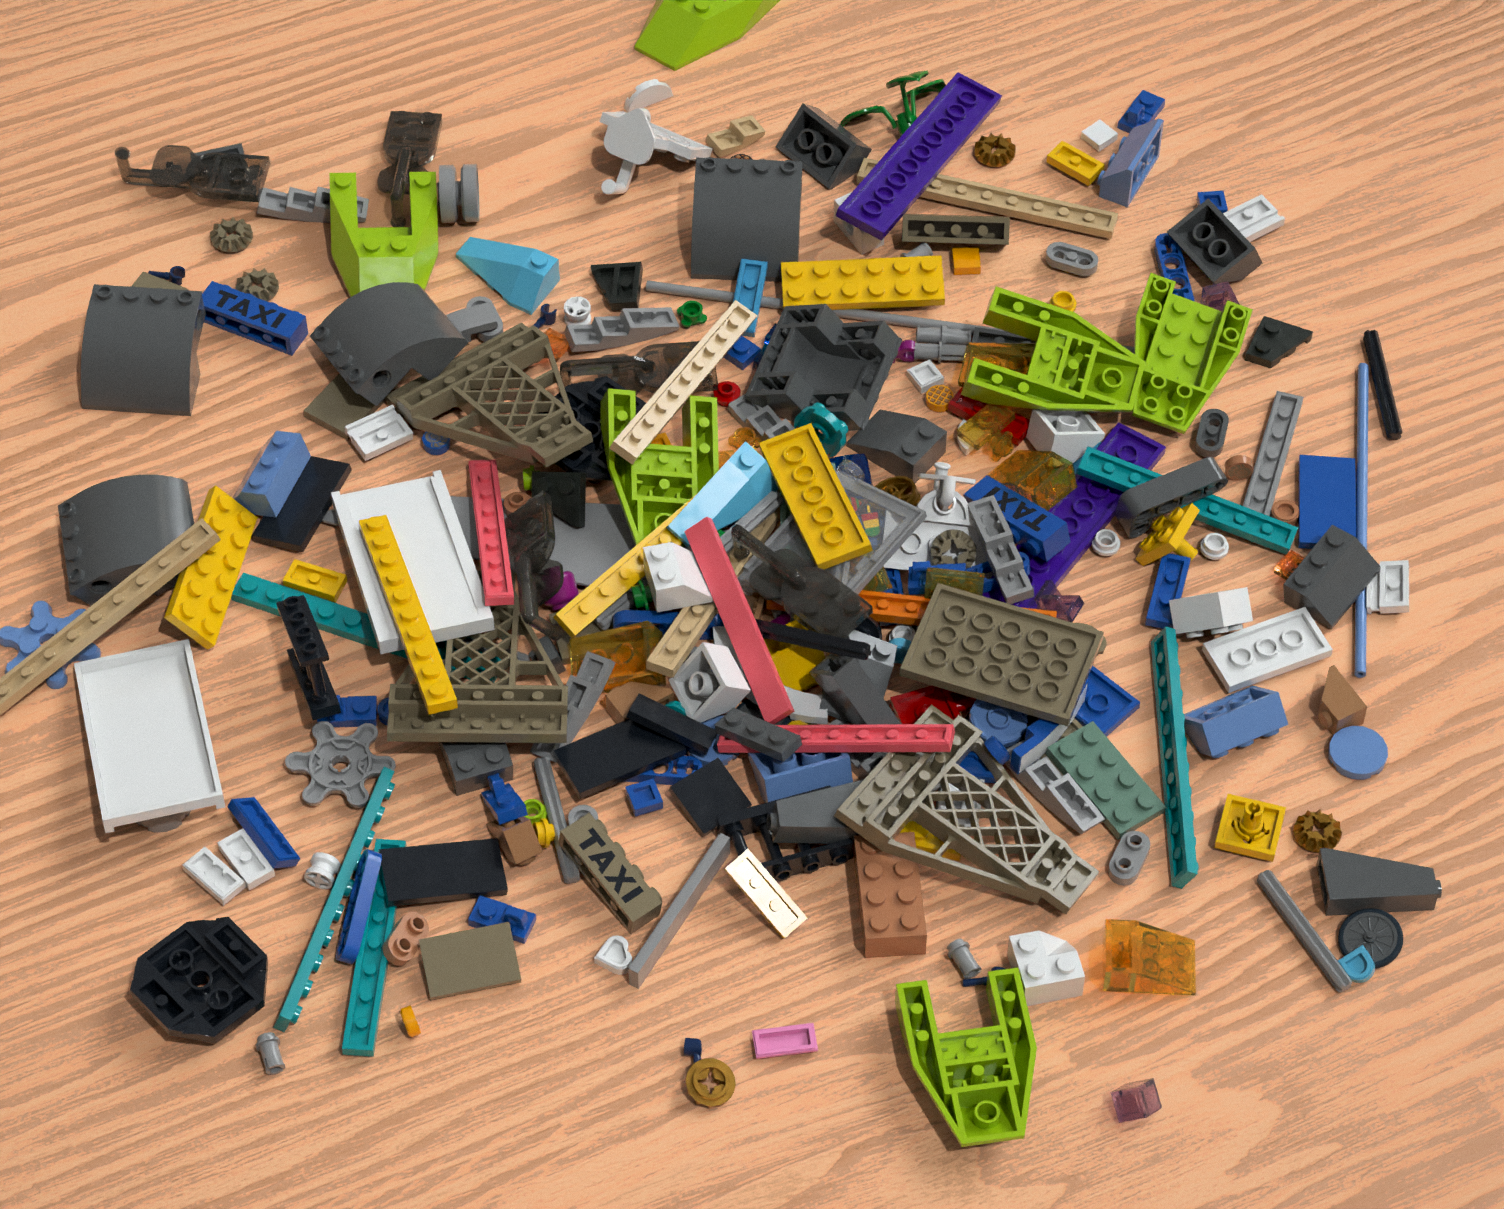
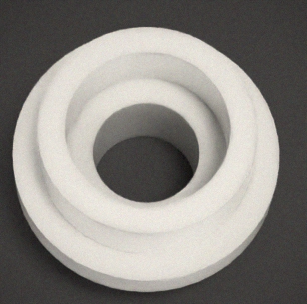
[1092,529,1120,556]

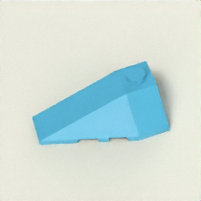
[456,237,560,315]
[667,441,778,547]

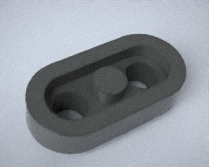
[1195,409,1229,457]

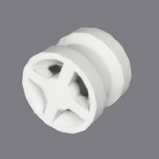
[564,296,591,326]
[304,852,341,889]

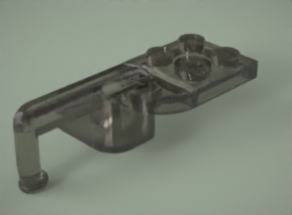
[377,111,443,227]
[115,145,271,202]
[559,341,718,395]
[504,490,564,641]
[731,524,873,638]

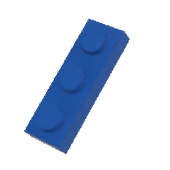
[1145,553,1191,629]

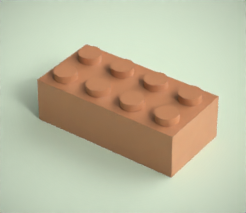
[853,832,927,958]

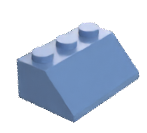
[1097,119,1164,207]
[232,431,311,517]
[1184,685,1288,758]
[748,752,853,803]

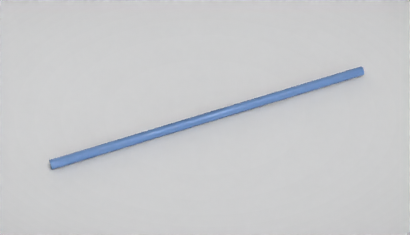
[1355,363,1369,678]

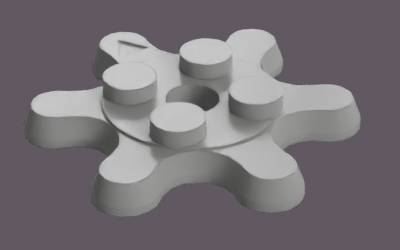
[285,721,396,809]

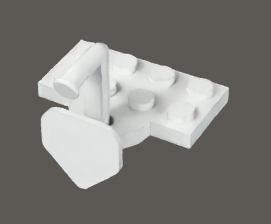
[599,108,713,195]
[882,462,993,579]

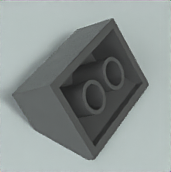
[776,103,872,190]
[1167,198,1263,285]
[1283,525,1380,629]

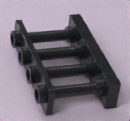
[276,595,341,720]
[716,785,854,890]

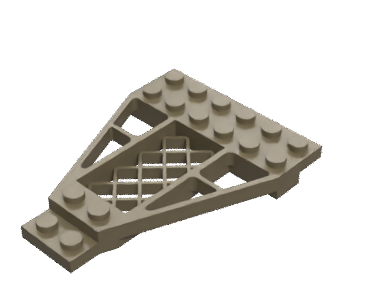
[385,322,593,467]
[387,570,568,743]
[834,705,1100,914]

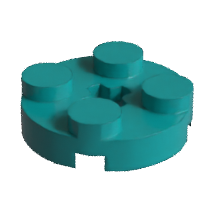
[794,402,848,457]

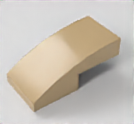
[706,115,766,158]

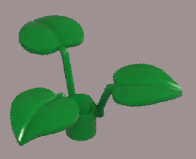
[840,70,946,137]

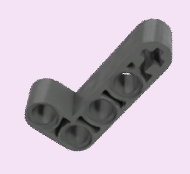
[1115,457,1228,538]

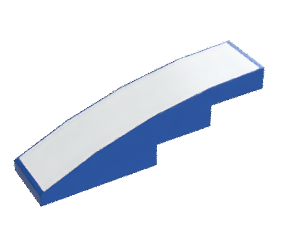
[1010,680,1088,775]

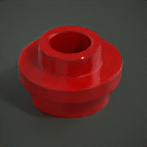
[713,381,741,407]

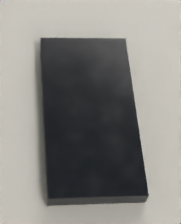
[252,456,352,552]
[553,719,686,799]
[378,838,508,907]

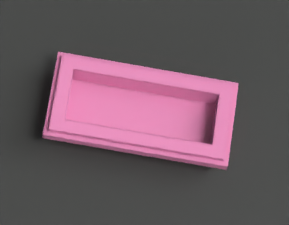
[752,1023,818,1059]

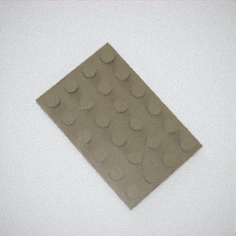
[899,583,1104,726]

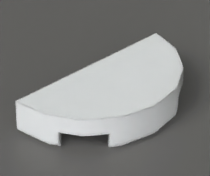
[624,79,673,113]

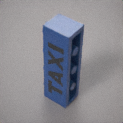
[202,281,308,356]
[963,475,1071,562]

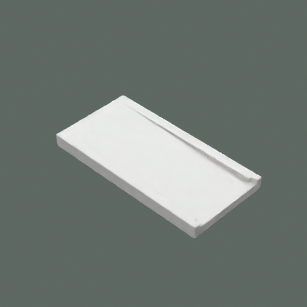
[331,470,495,654]
[74,639,225,833]

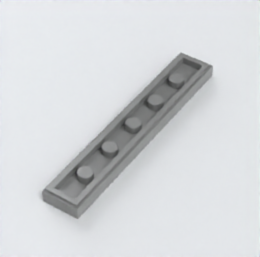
[1243,391,1304,516]
[628,833,730,989]

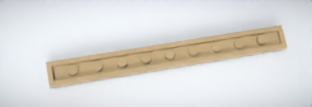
[857,158,1118,239]
[610,300,758,465]
[646,483,780,678]
[0,518,221,715]

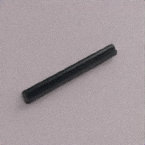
[1363,330,1402,440]
[755,619,872,660]

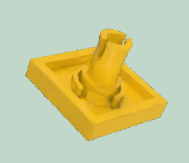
[1135,503,1200,566]
[1214,794,1286,862]

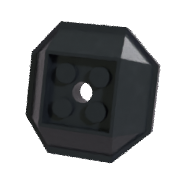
[537,376,646,484]
[130,917,268,1043]

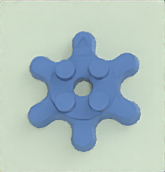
[0,601,101,689]

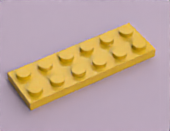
[781,255,945,310]
[759,423,872,571]
[164,485,258,650]

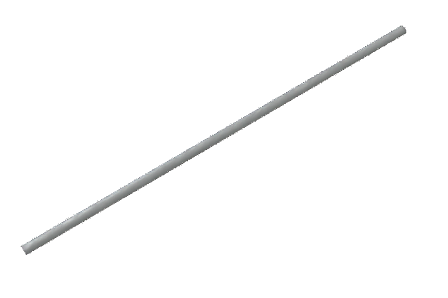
[646,280,1134,353]

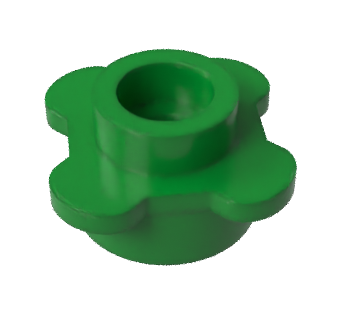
[677,301,707,327]
[631,580,653,611]

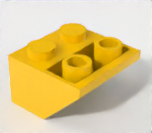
[763,617,826,692]

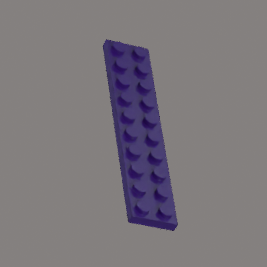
[836,72,1002,241]
[980,422,1166,609]

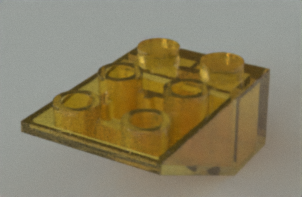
[982,450,1077,511]
[1103,919,1196,995]

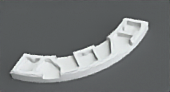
[713,626,828,724]

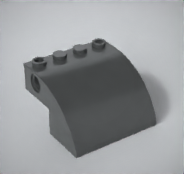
[691,157,803,282]
[310,282,468,406]
[81,284,206,416]
[745,304,902,431]
[58,475,194,606]

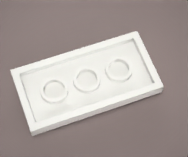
[1202,607,1333,693]

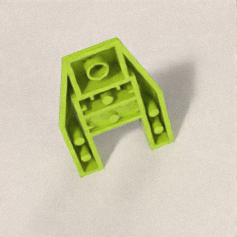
[634,0,780,71]
[329,172,438,297]
[961,286,1146,412]
[601,389,719,547]
[895,968,1037,1147]

